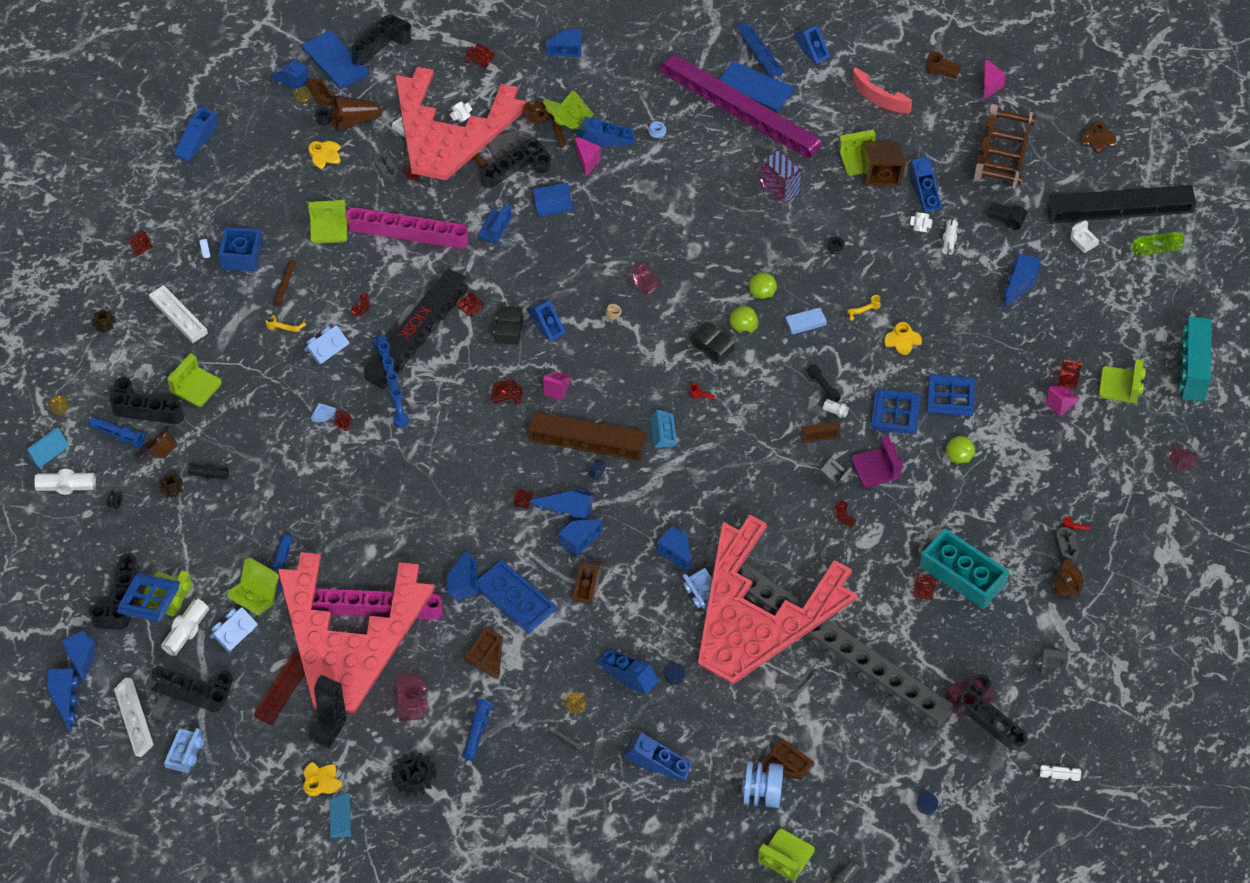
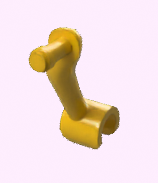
[848,295,881,321]
[265,315,306,332]

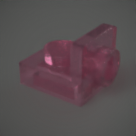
[633,262,661,295]

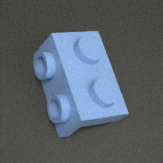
[304,325,350,365]
[682,568,712,613]
[209,607,258,652]
[164,728,204,773]

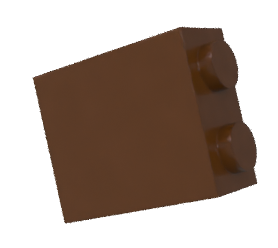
[861,141,906,186]

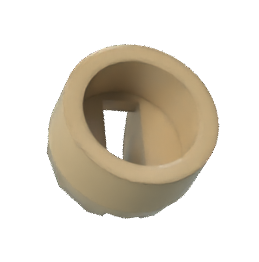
[606,304,621,320]

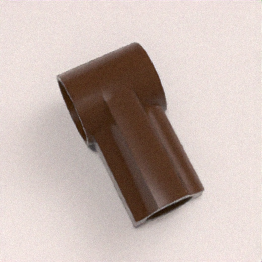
[925,52,962,79]

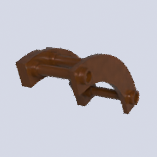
[973,102,1036,189]

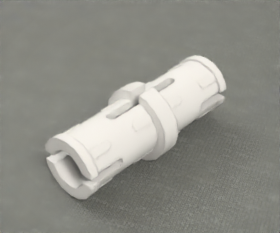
[942,219,958,255]

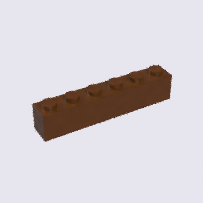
[528,412,646,461]

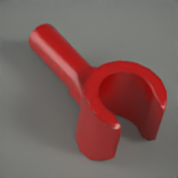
[689,383,715,400]
[1061,517,1090,531]

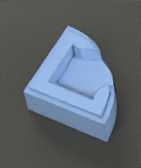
[200,239,210,258]
[311,403,337,422]

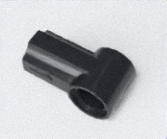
[988,202,1027,230]

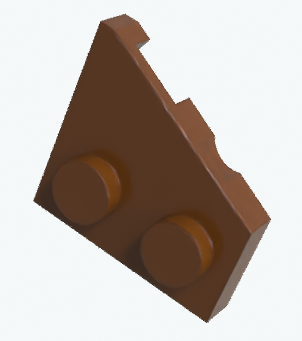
[464,627,503,680]
[757,738,815,780]

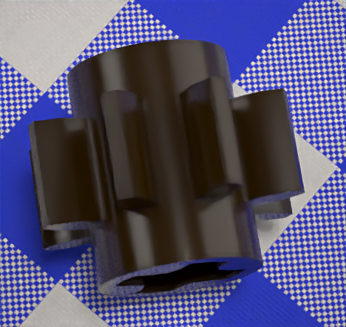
[91,309,116,333]
[159,474,184,498]

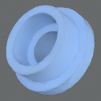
[649,121,666,138]

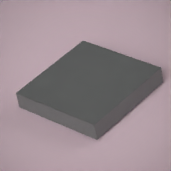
[487,129,529,168]

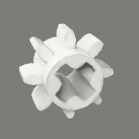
[450,101,473,123]
[910,212,932,232]

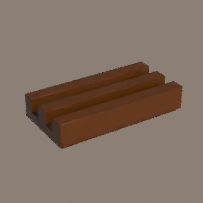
[305,78,333,106]
[801,421,840,443]

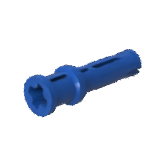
[89,416,145,448]
[269,534,293,591]
[462,699,493,761]

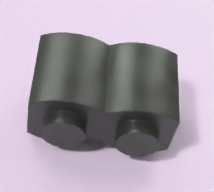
[493,306,523,344]
[691,322,735,363]

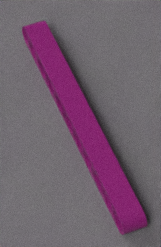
[660,54,822,159]

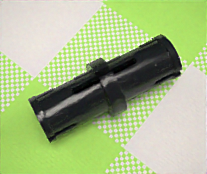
[188,463,229,480]

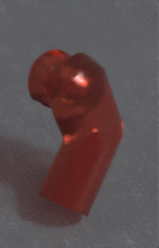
[351,293,370,317]
[835,501,857,528]

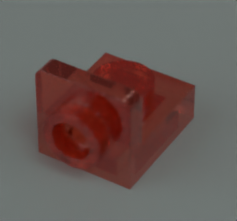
[465,42,495,69]
[1058,359,1082,389]
[491,379,523,405]

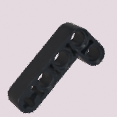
[351,15,412,66]
[481,138,551,188]
[109,377,184,424]
[89,553,139,630]
[147,666,233,712]
[956,674,1028,750]
[309,675,347,748]

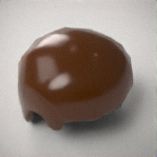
[524,100,551,124]

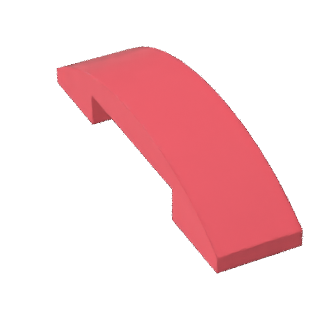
[852,67,912,114]

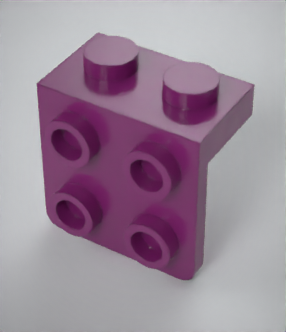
[852,436,903,488]

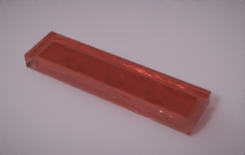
[254,651,305,725]

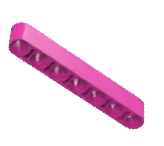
[346,208,469,248]
[312,589,443,620]

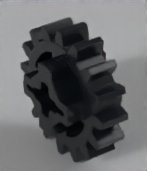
[391,752,437,796]

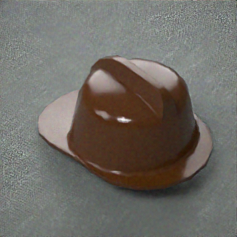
[135,426,177,458]
[1052,560,1083,598]

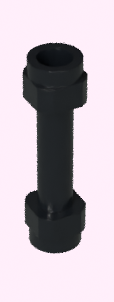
[807,364,841,403]

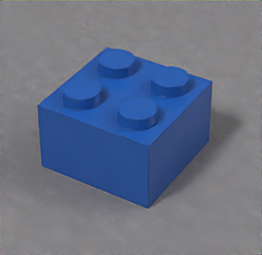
[218,227,263,272]

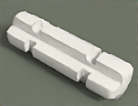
[1040,765,1081,781]

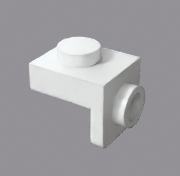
[1070,220,1099,253]

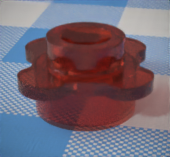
[403,166,421,181]
[334,411,352,431]
[514,489,534,509]

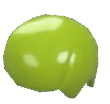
[749,272,777,299]
[729,306,759,333]
[946,436,975,464]

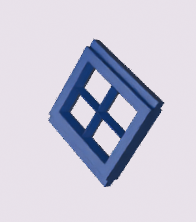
[927,374,975,416]
[871,389,921,435]
[117,573,180,622]

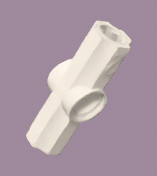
[35,469,96,495]
[161,599,209,656]

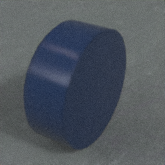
[589,460,606,480]
[665,664,685,685]
[917,793,938,815]

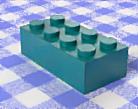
[1179,317,1212,402]
[920,528,1009,610]

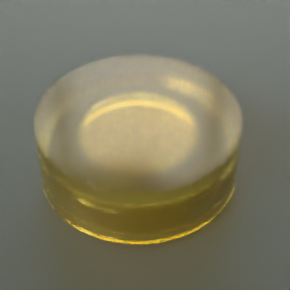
[294,87,312,104]
[49,395,69,415]
[566,693,586,714]

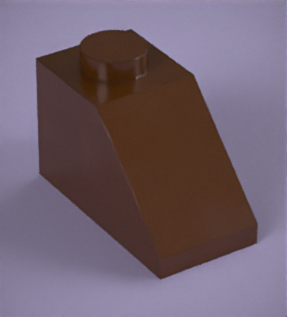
[572,557,605,604]

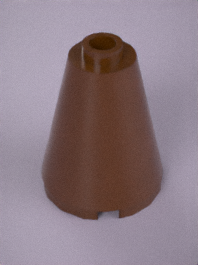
[331,96,381,131]

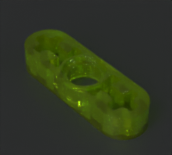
[1132,232,1185,256]

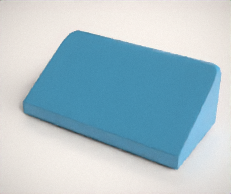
[650,410,677,448]
[27,427,69,468]
[329,793,352,838]

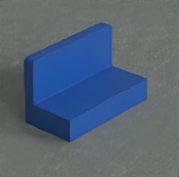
[533,183,573,217]
[478,204,512,244]

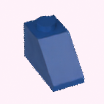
[794,25,831,64]
[546,29,582,57]
[271,59,309,92]
[527,299,566,341]
[559,519,603,557]
[657,526,691,572]
[446,552,478,601]
[62,630,96,681]

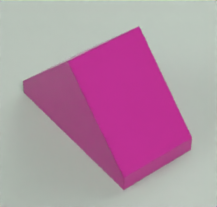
[983,60,1006,98]
[575,137,601,176]
[543,371,573,400]
[1046,386,1080,416]

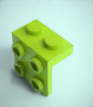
[543,91,594,129]
[838,130,876,176]
[308,200,347,244]
[167,353,222,407]
[1099,359,1146,404]
[227,557,279,616]
[139,571,192,617]
[758,829,815,882]

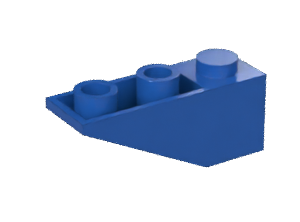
[174,107,219,162]
[577,117,635,147]
[908,157,942,212]
[1002,253,1041,307]
[530,488,595,520]
[597,649,659,695]
[47,668,79,732]
[623,732,692,781]

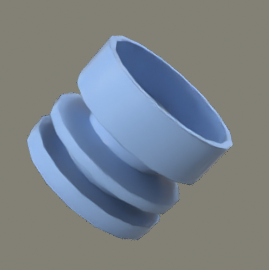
[742,761,784,808]

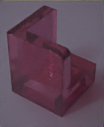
[1169,444,1198,472]

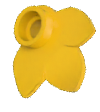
[308,141,341,169]
[884,322,922,355]
[303,762,342,796]

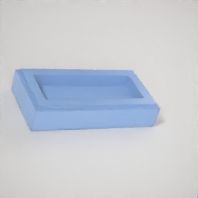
[785,308,827,335]

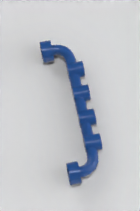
[373,334,409,429]

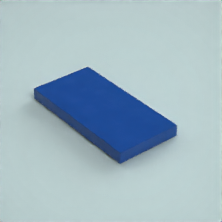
[302,30,369,90]
[719,61,794,113]
[477,560,557,634]

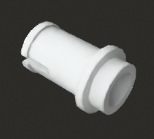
[823,399,849,418]

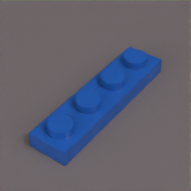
[737,22,784,77]

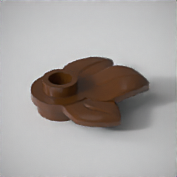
[1081,121,1117,154]

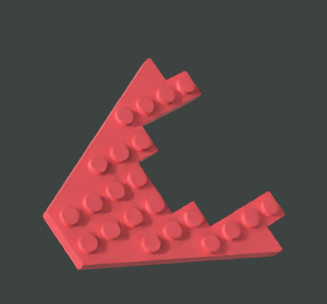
[396,67,527,180]
[698,515,858,685]
[278,552,435,714]

